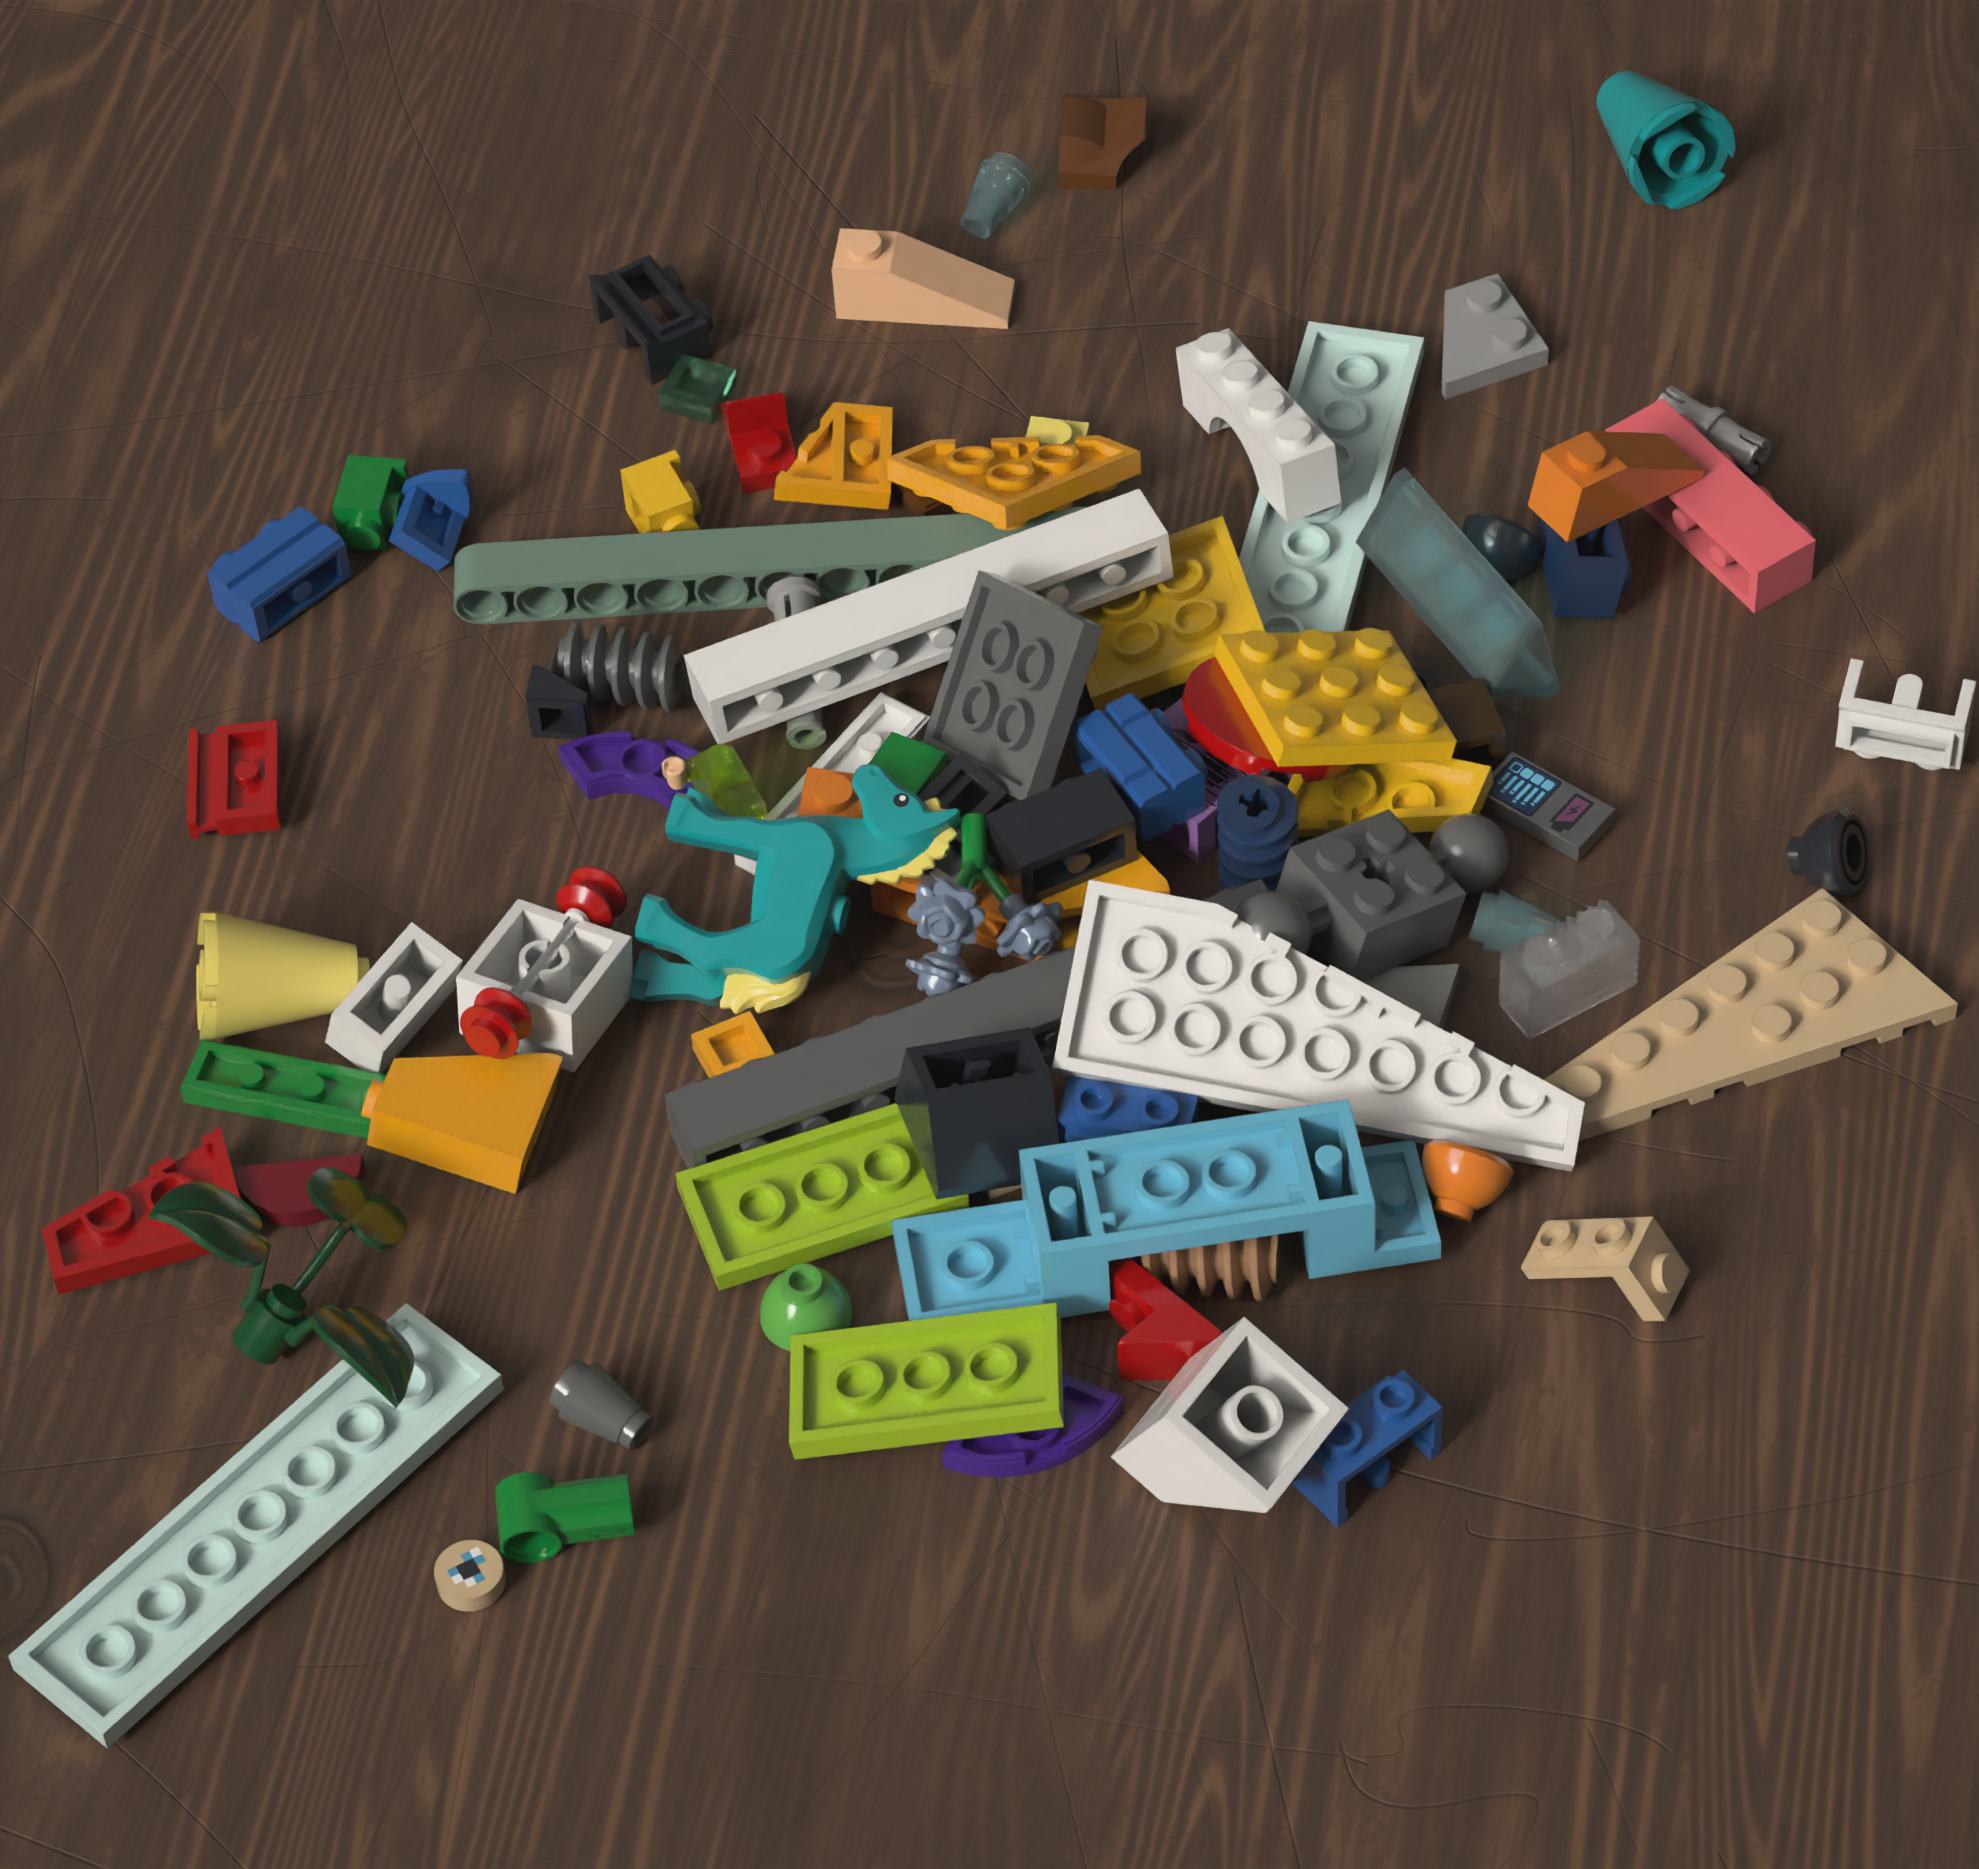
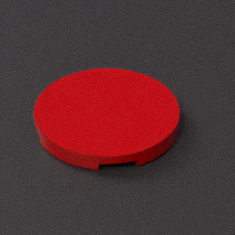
[1182,657,1355,782]

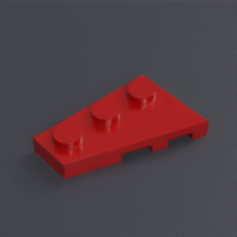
[41,1126,240,1295]

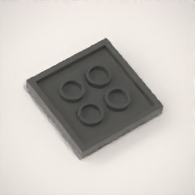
[923,570,1104,800]

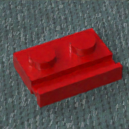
[187,720,282,839]

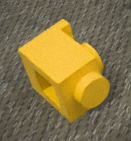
[620,450,701,533]

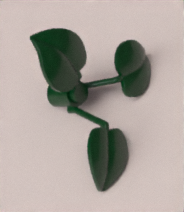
[148,1168,414,1409]

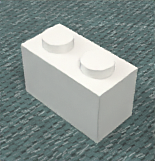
[325,922,463,1074]

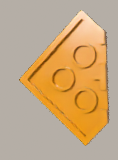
[886,435,1141,530]

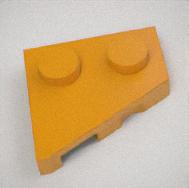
[774,402,893,510]

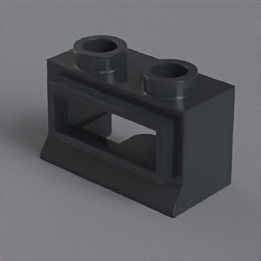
[589,254,714,385]

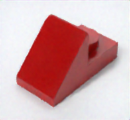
[720,391,797,494]
[1109,1257,1223,1381]

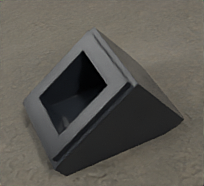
[525,665,594,740]

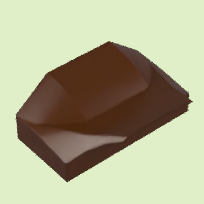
[1059,94,1147,189]

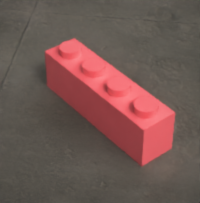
[1606,398,1816,614]

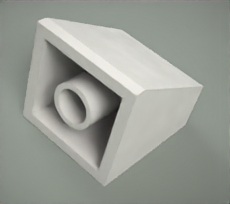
[1111,1317,1349,1513]

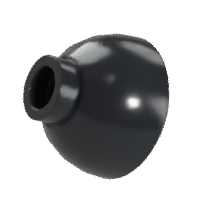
[1460,513,1543,592]
[1787,808,1869,898]

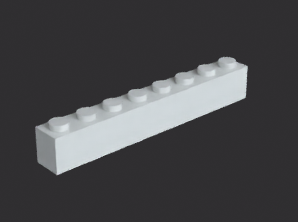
[684,489,1174,745]

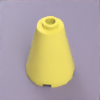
[196,911,370,1040]

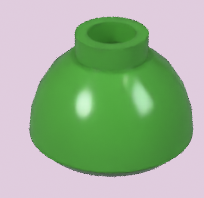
[760,1263,853,1351]

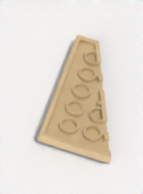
[1544,888,1958,1142]

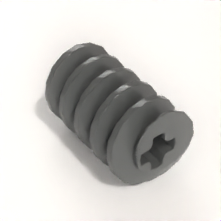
[551,619,687,714]

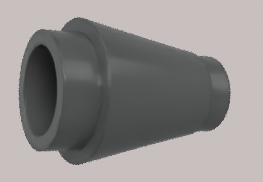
[549,1360,654,1451]

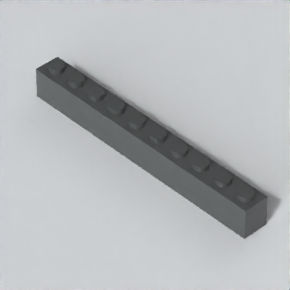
[664,879,1268,1169]

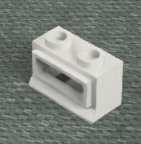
[1835,658,1976,770]

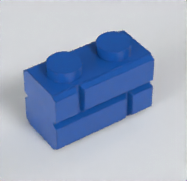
[207,506,352,643]
[1071,692,1209,842]

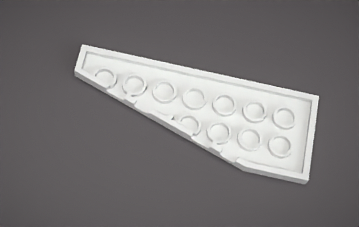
[1052,880,1585,1172]

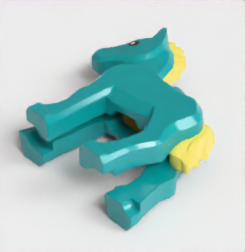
[630,764,962,1014]

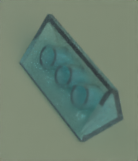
[1356,467,1561,697]

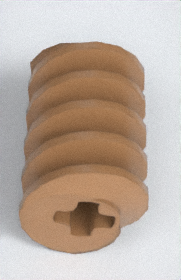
[1141,1234,1281,1302]

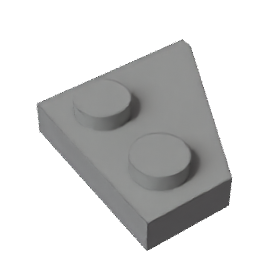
[1442,273,1549,400]

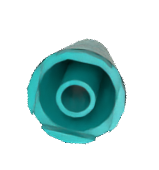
[1596,70,1736,209]

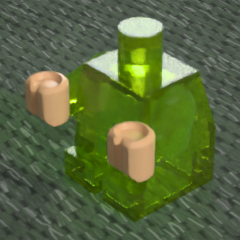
[661,744,767,850]

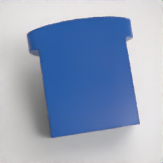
[389,469,474,572]

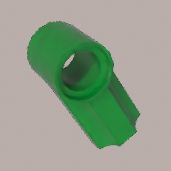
[495,1472,635,1564]

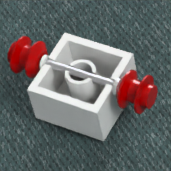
[456,866,633,1073]

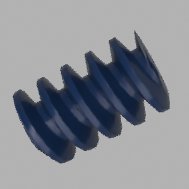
[1217,775,1299,891]

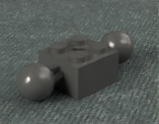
[1234,809,1510,981]

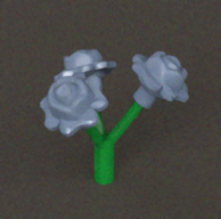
[905,813,1063,996]

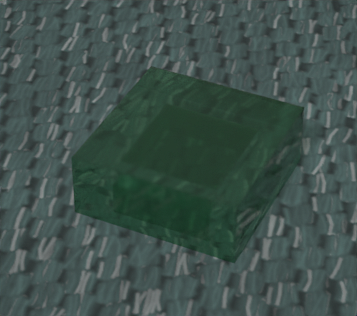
[658,354,737,424]

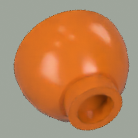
[1422,1140,1514,1222]

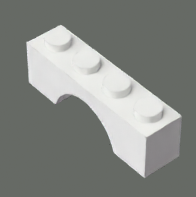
[1176,328,1341,524]

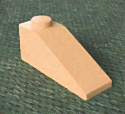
[832,228,1015,329]

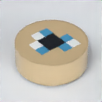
[434,1540,506,1612]

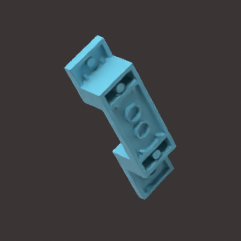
[891,1099,1441,1321]

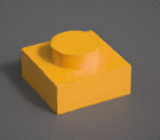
[691,1011,775,1078]

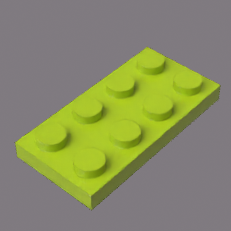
[675,1103,969,1291]
[789,1303,1064,1460]

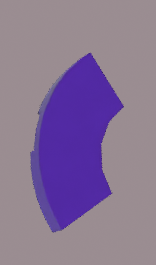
[558,731,727,811]
[942,1373,1124,1477]

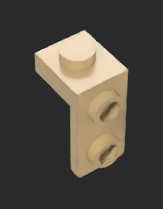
[1521,1216,1690,1321]

